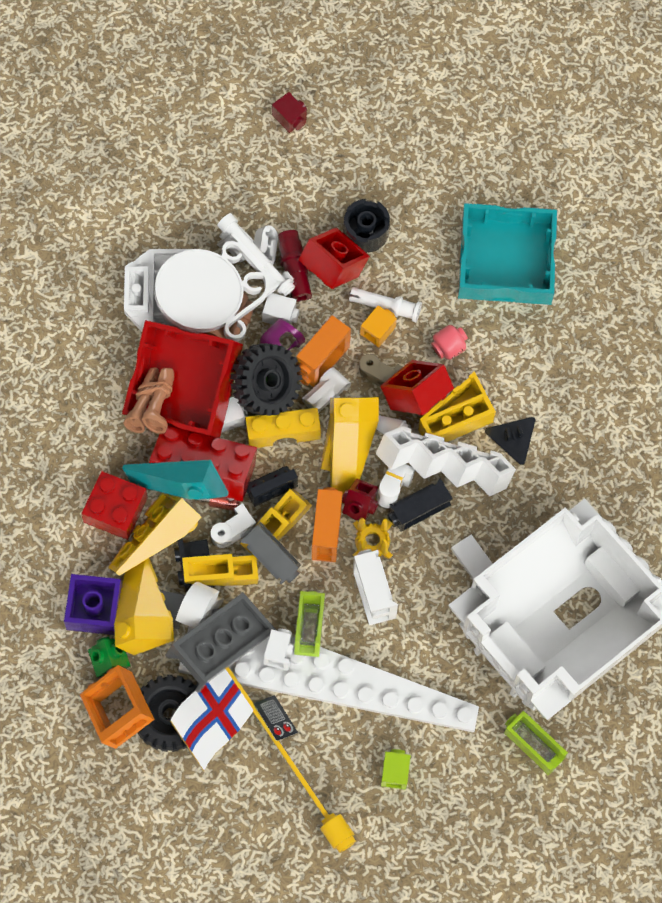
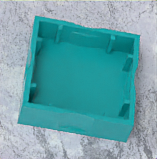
[458,203,557,305]

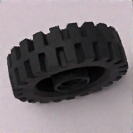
[230,343,302,416]
[132,675,196,752]

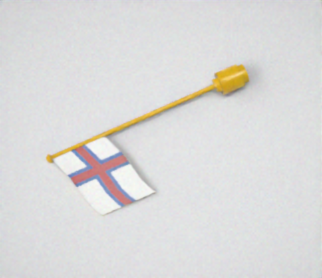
[170,667,356,853]

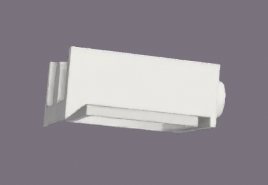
[353,549,398,625]

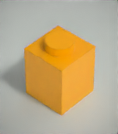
[360,306,397,348]

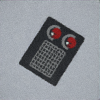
[254,695,298,741]

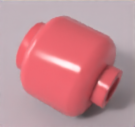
[431,325,468,360]

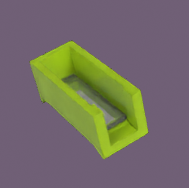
[294,591,325,657]
[504,711,568,776]

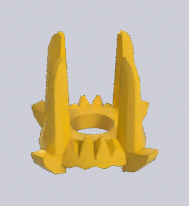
[353,518,393,559]

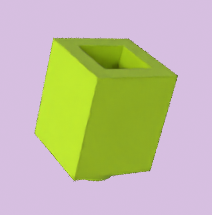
[381,749,411,790]

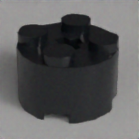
[343,199,390,253]

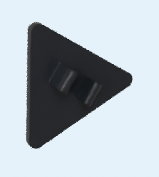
[485,417,536,465]

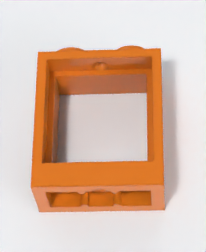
[296,315,351,387]
[312,487,343,562]
[80,665,155,749]

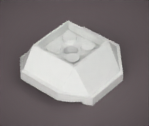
[124,249,199,334]

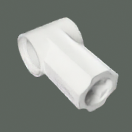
[302,367,351,413]

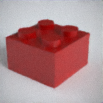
[298,227,370,289]
[380,360,454,415]
[81,471,148,540]

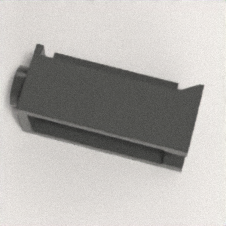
[240,522,301,584]

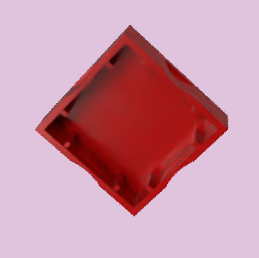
[122,320,243,438]

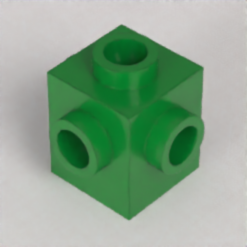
[88,637,131,678]

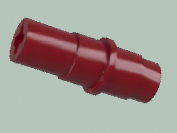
[278,230,312,302]

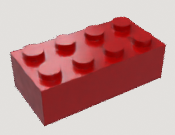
[149,426,257,502]

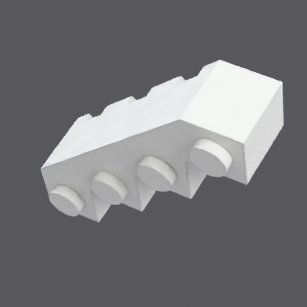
[376,426,516,497]

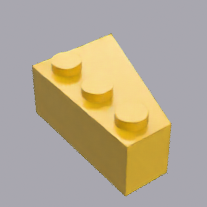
[418,371,496,442]

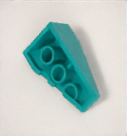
[122,460,229,500]

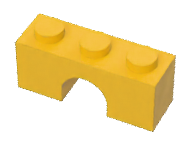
[245,408,321,448]

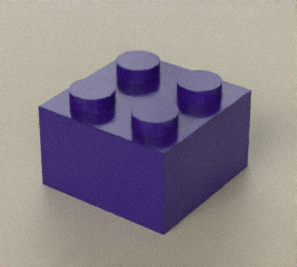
[64,574,122,635]

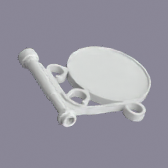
[154,213,295,342]

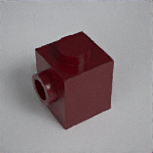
[271,92,307,133]

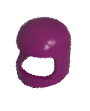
[260,319,305,350]

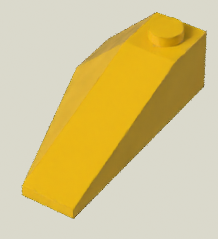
[114,558,174,655]

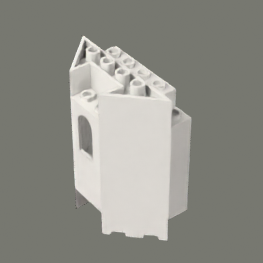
[449,498,662,720]

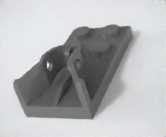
[165,592,276,693]

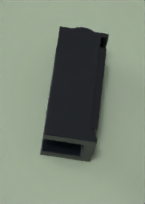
[387,478,453,532]

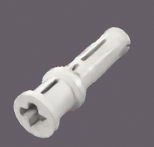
[349,287,422,323]

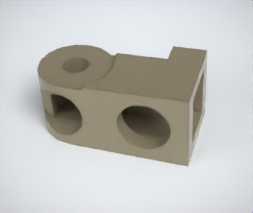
[359,354,403,388]

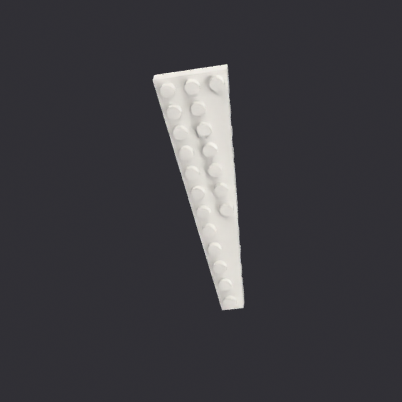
[178,608,479,732]

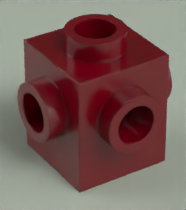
[342,478,379,521]

